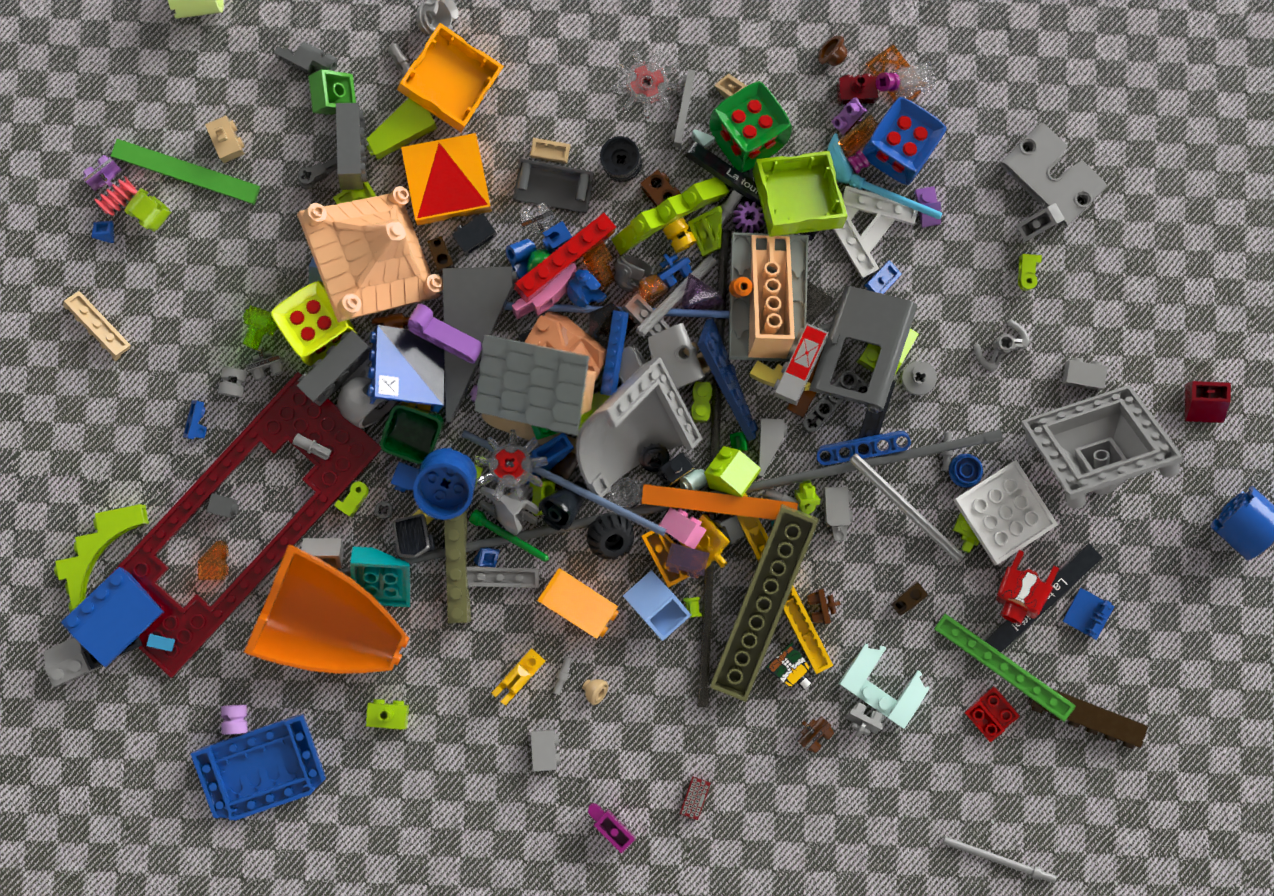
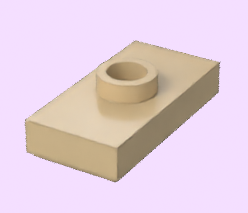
[530,138,571,164]

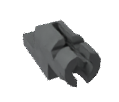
[274,42,338,75]

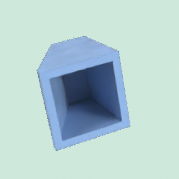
[623,570,691,641]

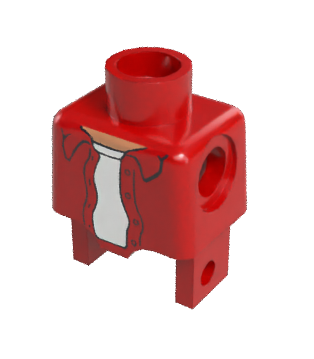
[996,550,1059,625]

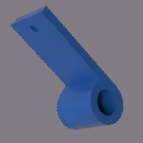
[506,239,536,280]

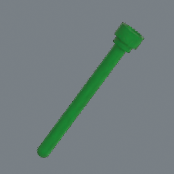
[469,509,549,562]

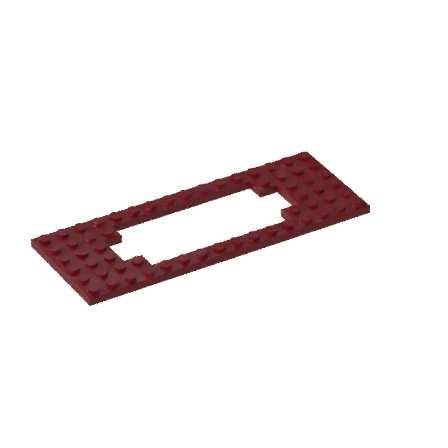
[106,372,382,678]

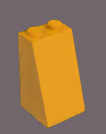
[538,568,619,639]

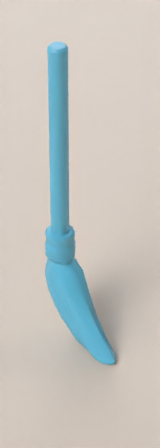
[827,133,942,219]

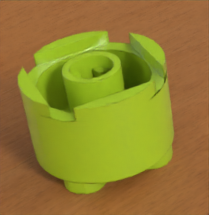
[124,188,172,232]

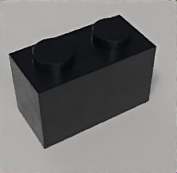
[452,213,497,256]

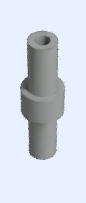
[941,432,953,471]
[553,656,573,695]

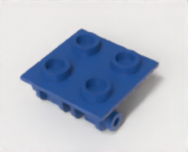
[1063,587,1115,640]

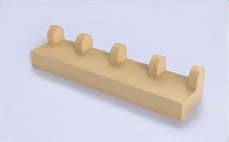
[63,291,131,361]

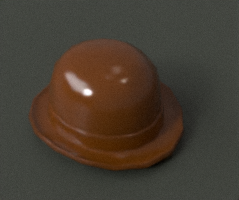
[818,36,848,66]

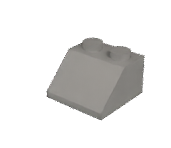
[44,637,96,687]

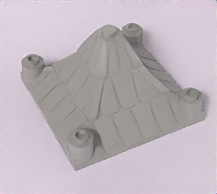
[1022,385,1183,509]

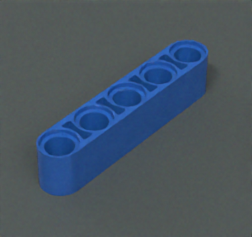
[817,431,911,465]

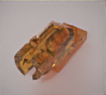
[583,242,615,289]

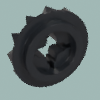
[639,443,670,472]

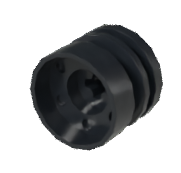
[600,136,642,183]

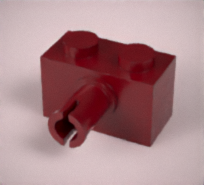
[837,74,878,105]

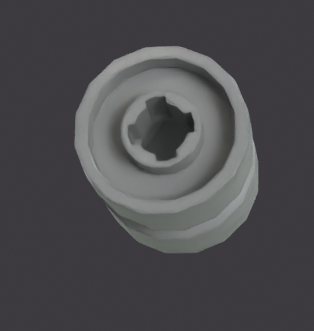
[218,367,248,398]

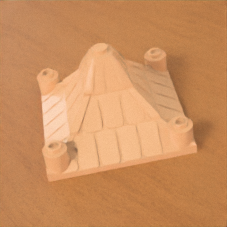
[297,186,443,322]

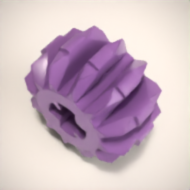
[733,201,765,233]

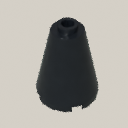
[538,481,588,530]

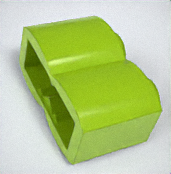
[691,381,712,423]

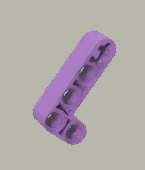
[408,304,482,363]

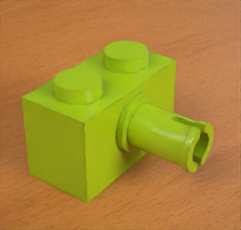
[366,699,409,730]

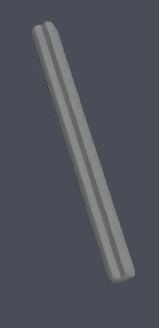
[636,256,716,336]

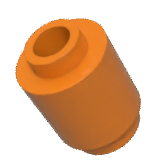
[729,277,753,298]

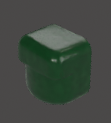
[380,403,444,465]

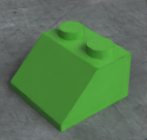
[308,69,356,115]

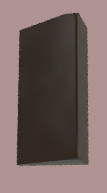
[545,451,578,490]

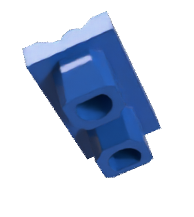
[656,254,692,287]

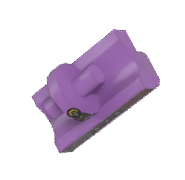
[831,97,868,135]
[83,155,121,191]

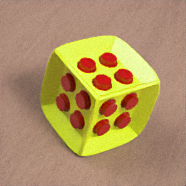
[271,281,358,366]

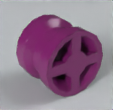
[876,73,900,92]
[847,150,870,174]

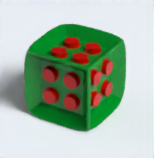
[709,81,792,173]

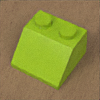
[704,446,761,497]

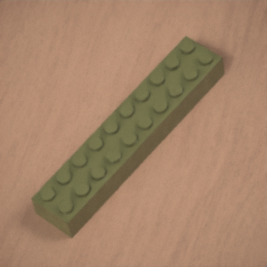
[710,504,818,702]

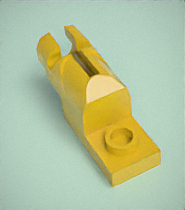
[491,648,546,706]

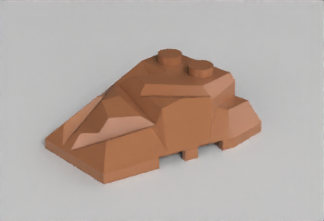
[525,311,607,381]

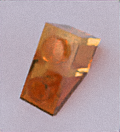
[198,541,229,580]

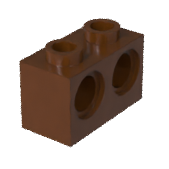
[640,170,681,207]

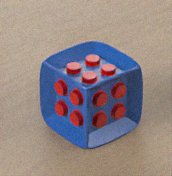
[862,97,947,185]

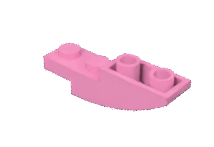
[512,263,577,319]

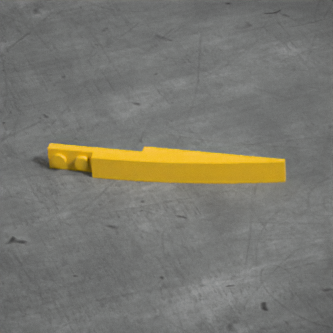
[736,493,833,674]

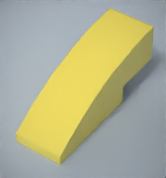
[750,361,811,391]

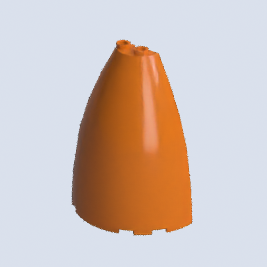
[244,544,410,673]

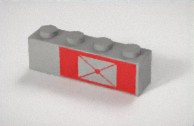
[773,323,828,406]

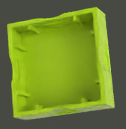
[753,151,848,237]

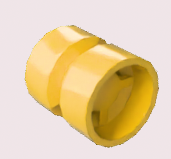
[663,218,697,253]

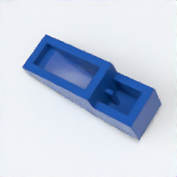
[522,433,574,485]

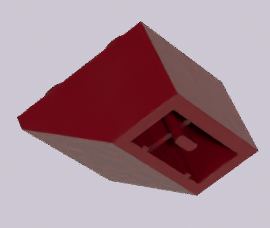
[1184,381,1231,423]

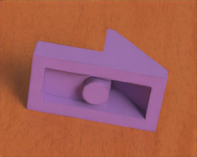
[915,186,941,228]

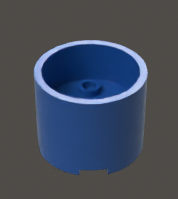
[413,448,477,520]
[1211,486,1274,560]

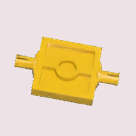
[679,514,730,569]

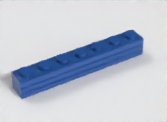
[600,310,629,396]

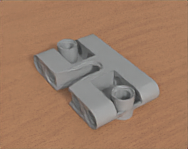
[1000,123,1107,227]
[603,323,705,389]

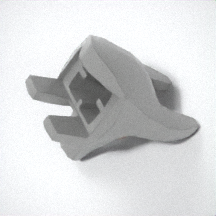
[479,486,539,535]

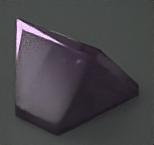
[682,273,724,310]

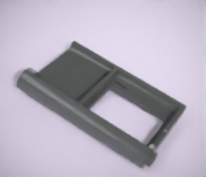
[809,286,918,413]

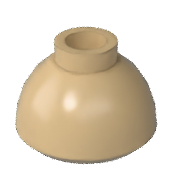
[582,679,608,705]

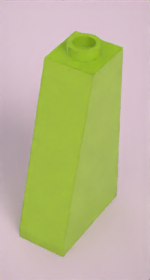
[366,98,437,160]

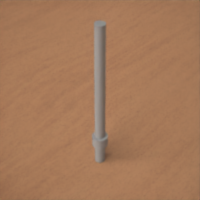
[942,836,1057,883]

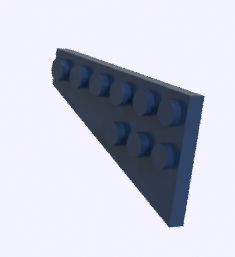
[697,318,758,441]

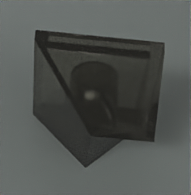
[589,303,635,350]

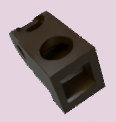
[427,236,455,276]
[890,581,929,616]

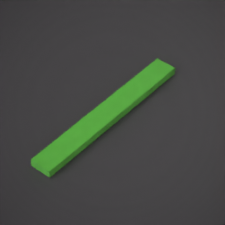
[111,139,261,205]
[934,614,1076,722]

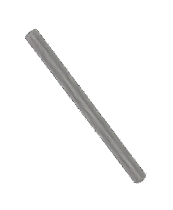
[850,454,964,563]

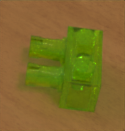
[242,305,277,351]

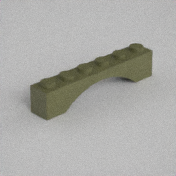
[444,510,471,623]

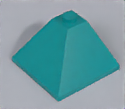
[350,547,411,607]

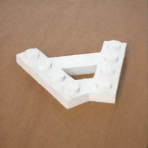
[833,186,918,279]

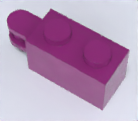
[588,803,635,854]

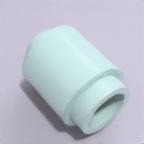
[680,469,707,491]

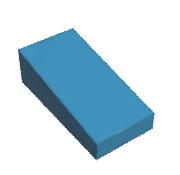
[147,634,175,652]

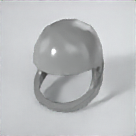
[337,377,396,429]

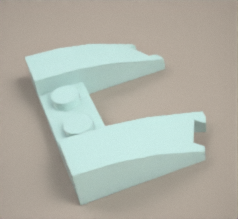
[838,644,929,729]

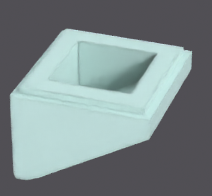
[691,129,715,148]

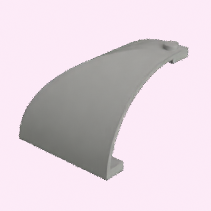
[576,357,702,498]

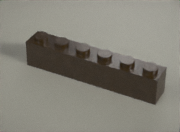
[1027,688,1149,749]

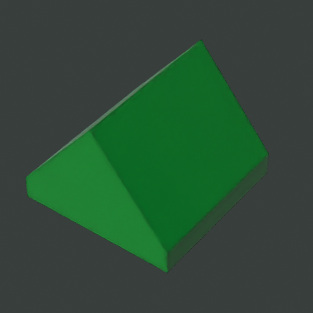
[730,431,749,452]

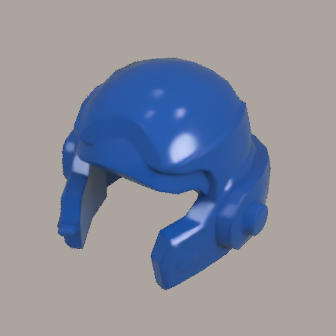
[566,269,607,308]

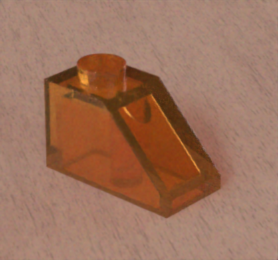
[838,114,879,157]

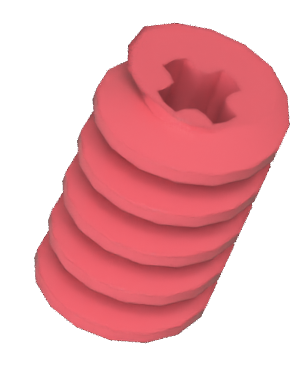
[94,176,137,216]

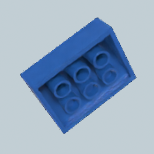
[61,567,164,667]

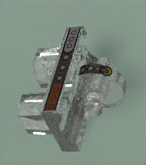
[520,202,555,237]

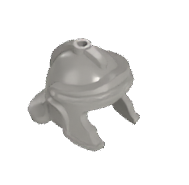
[416,0,459,36]

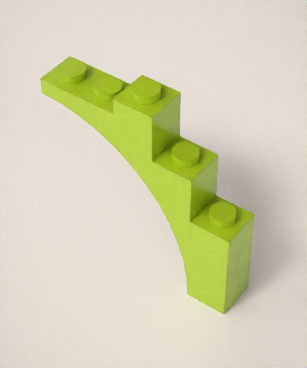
[611,177,729,255]
[54,504,149,613]

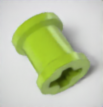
[683,597,702,617]

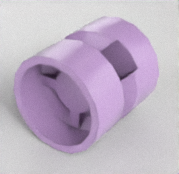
[221,705,248,734]

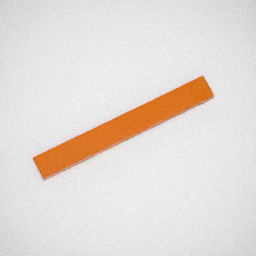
[641,484,798,520]

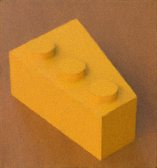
[641,531,703,588]

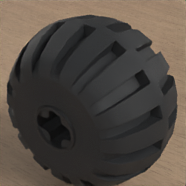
[587,513,634,560]

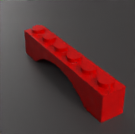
[514,213,616,303]

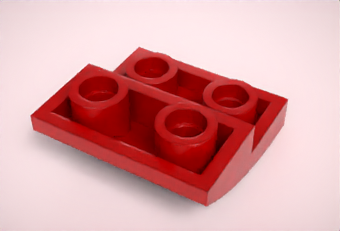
[965,686,1020,742]

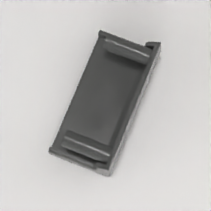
[513,158,594,213]

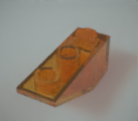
[638,274,668,306]

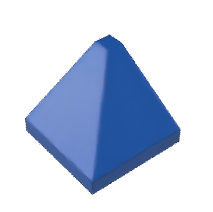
[92,221,114,243]
[474,548,500,567]

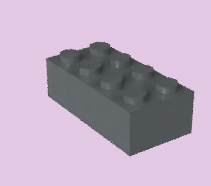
[336,103,367,190]
[297,330,371,406]

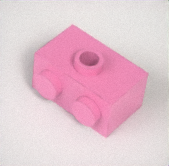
[659,507,706,549]

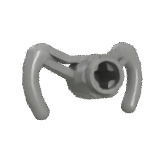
[973,319,1030,371]

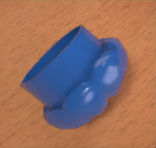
[949,453,983,488]

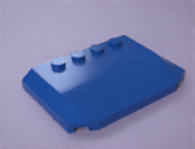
[191,714,326,821]

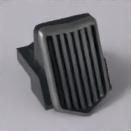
[392,514,436,559]

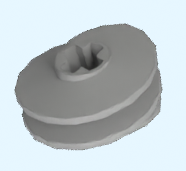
[901,361,937,396]

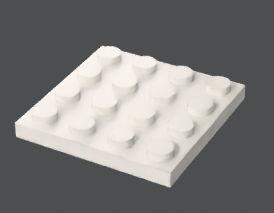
[953,460,1058,565]

